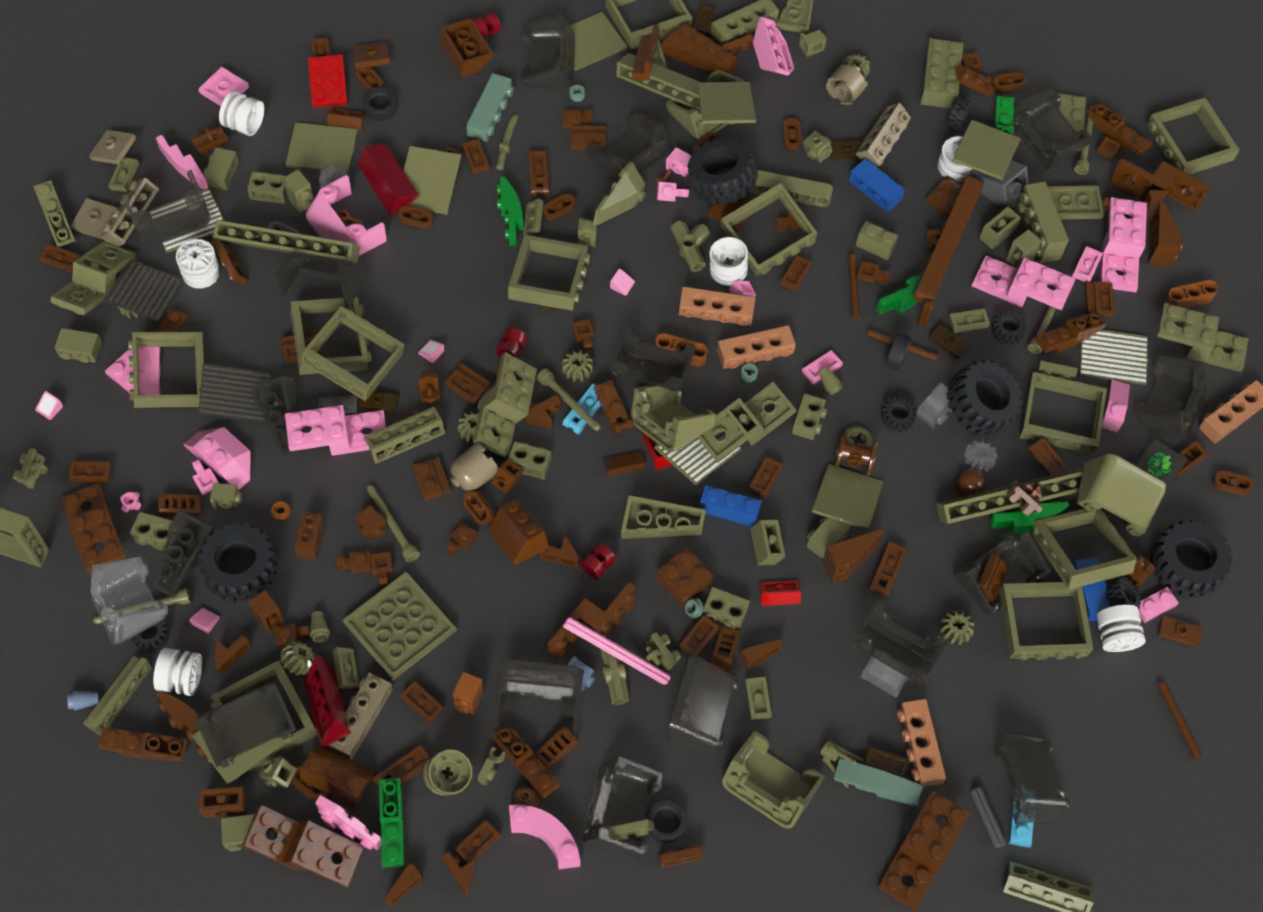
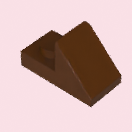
[524,395,561,429]
[540,536,579,569]
[215,635,251,675]
[441,851,476,896]

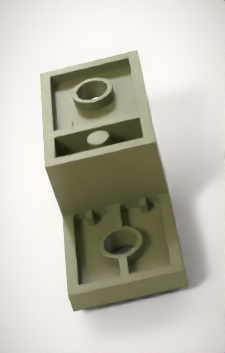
[51,241,136,315]
[1157,303,1249,372]
[473,352,537,458]
[697,382,797,463]

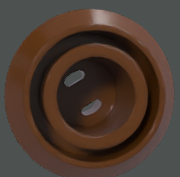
[511,786,539,808]

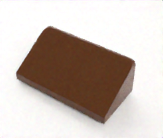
[327,108,366,131]
[1144,190,1168,219]
[603,452,645,477]

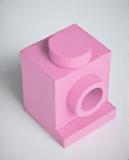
[666,147,691,177]

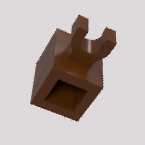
[1122,556,1156,590]

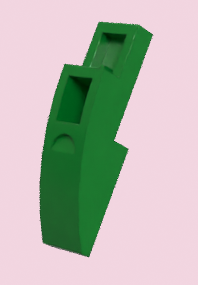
[993,96,1014,135]
[497,177,523,246]
[876,271,925,315]
[989,501,1069,535]
[379,778,404,868]

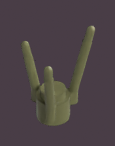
[820,740,865,788]

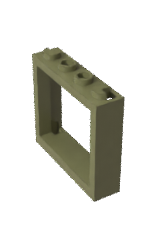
[605,0,692,50]
[1147,98,1239,175]
[720,183,817,276]
[508,235,591,311]
[290,297,371,375]
[301,306,405,401]
[128,332,205,408]
[1019,372,1107,455]
[0,508,50,567]
[1032,509,1137,589]
[999,582,1093,661]
[211,660,318,771]

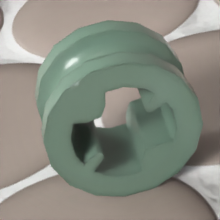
[569,85,585,102]
[741,363,758,382]

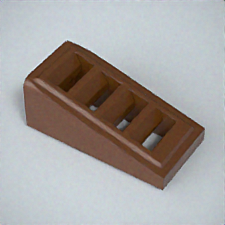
[1170,440,1209,478]
[159,494,201,518]
[711,626,741,670]
[739,639,783,669]
[534,726,578,770]
[384,862,422,908]

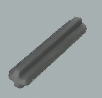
[971,787,1006,848]

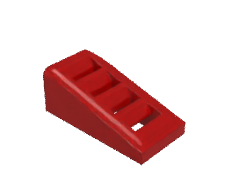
[642,434,672,470]

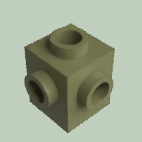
[803,131,833,163]
[259,756,297,788]

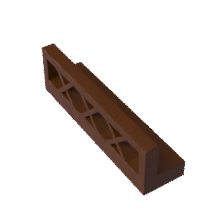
[632,25,659,81]

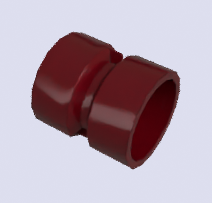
[472,11,501,39]
[495,327,527,358]
[579,542,617,580]

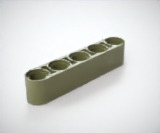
[750,170,833,207]

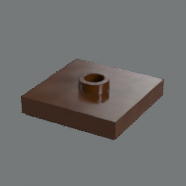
[353,42,390,68]

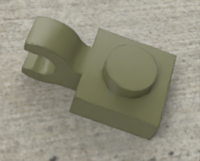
[478,747,506,786]

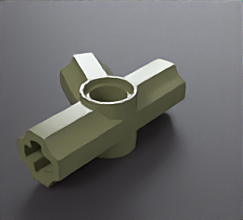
[670,221,710,272]

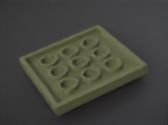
[342,572,457,681]

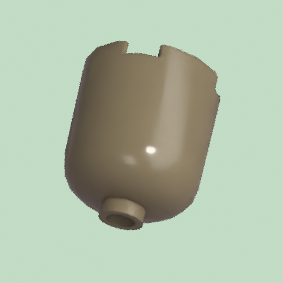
[450,443,499,491]

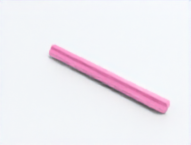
[563,617,671,685]

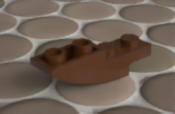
[1087,102,1152,156]
[1035,312,1106,353]
[157,691,208,759]
[491,723,560,798]
[98,726,188,761]

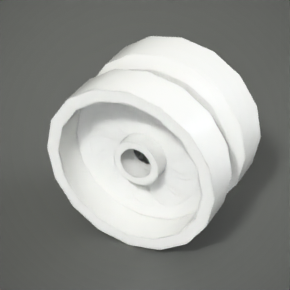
[938,136,973,182]

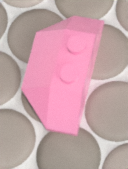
[753,16,795,75]
[184,427,251,490]

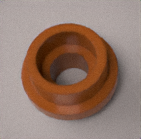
[271,501,291,521]

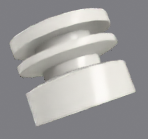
[219,91,265,136]
[710,237,748,286]
[176,239,220,288]
[1096,605,1146,652]
[154,648,202,696]

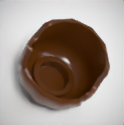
[955,468,986,497]

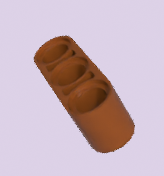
[1164,280,1219,308]
[655,333,708,367]

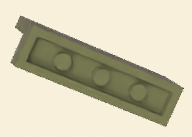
[364,407,445,464]
[83,656,152,735]
[1003,861,1094,912]

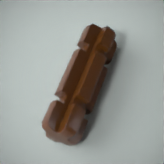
[917,300,934,327]

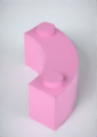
[509,805,580,869]

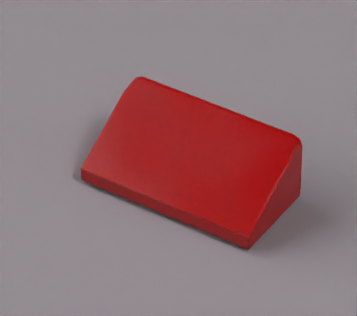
[759,580,801,606]

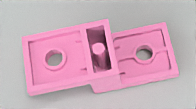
[1100,197,1147,292]
[972,256,1075,310]
[285,405,386,456]

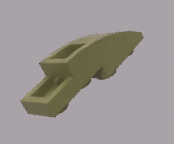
[33,180,76,247]

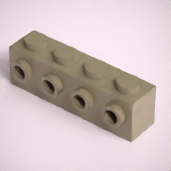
[856,103,911,167]
[100,178,159,246]
[328,673,393,760]

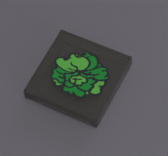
[1135,439,1187,489]

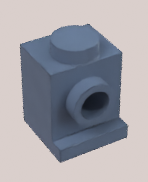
[562,656,595,692]

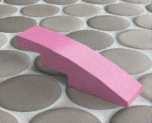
[156,135,208,190]

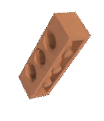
[679,287,755,326]
[717,325,796,369]
[1199,380,1263,444]
[897,699,946,787]

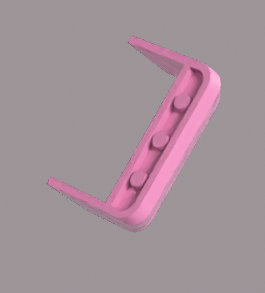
[306,175,387,263]

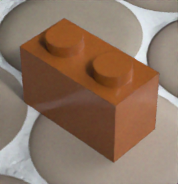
[453,672,484,715]

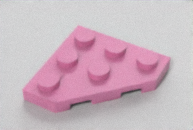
[105,347,161,395]
[316,795,381,850]

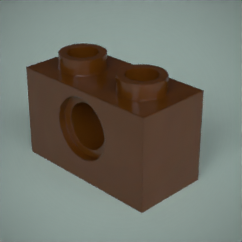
[294,512,325,560]
[248,590,285,634]
[199,787,247,818]

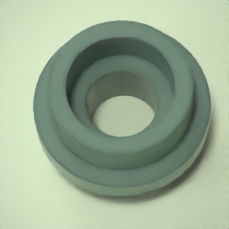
[685,598,704,618]

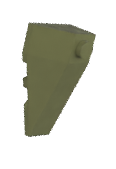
[593,162,646,226]

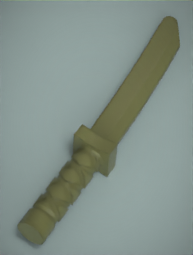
[496,115,518,170]

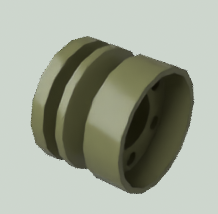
[423,750,472,796]

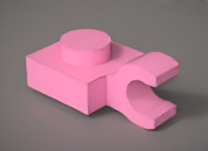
[656,182,689,202]
[192,459,219,495]

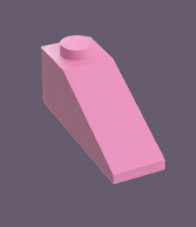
[1102,379,1130,432]

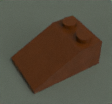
[1148,200,1183,268]
[823,529,884,583]

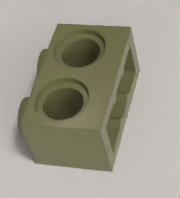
[247,172,287,204]
[792,393,828,440]
[508,441,551,480]
[130,512,180,551]
[703,587,750,629]

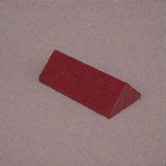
[357,144,419,217]
[303,655,351,747]

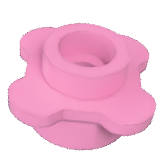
[120,492,141,512]

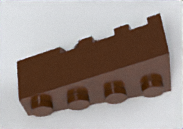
[662,22,737,75]

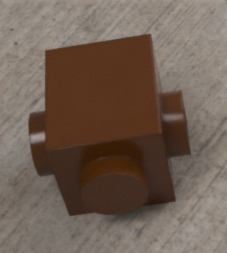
[491,459,524,494]
[355,505,387,541]

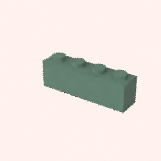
[467,73,514,142]

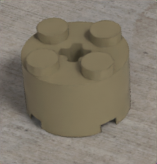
[826,65,868,105]

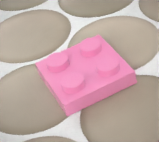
[199,67,249,106]

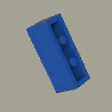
[849,159,905,212]
[699,485,762,527]
[1072,557,1113,622]

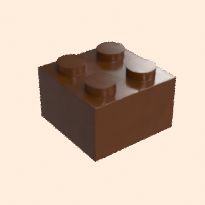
[656,548,713,608]

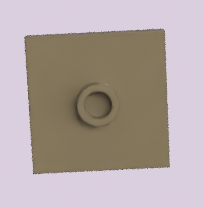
[89,130,136,165]
[70,198,117,239]

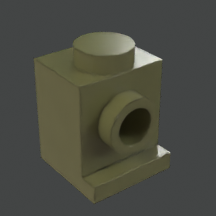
[799,30,827,57]
[577,218,597,247]
[210,483,242,509]

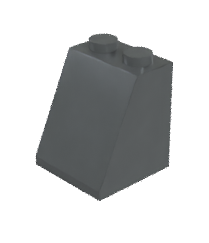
[971,160,1029,211]

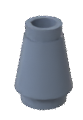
[67,690,99,711]

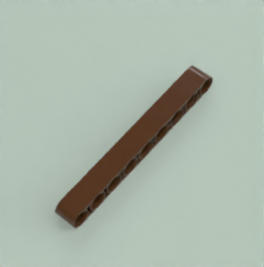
[913,176,984,303]

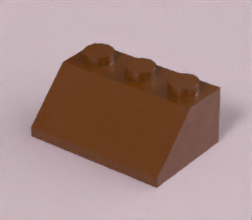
[440,18,494,78]
[488,498,549,566]
[300,745,376,808]

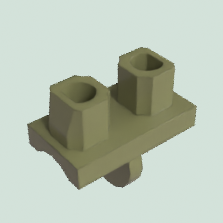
[13,448,48,488]
[645,633,681,673]

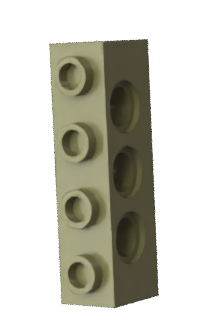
[711,0,779,46]

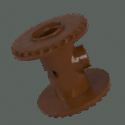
[834,432,878,476]

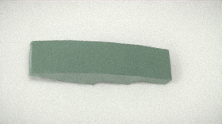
[834,759,923,807]

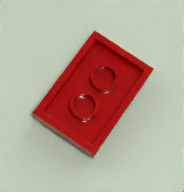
[308,55,348,108]

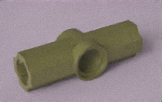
[601,642,629,705]

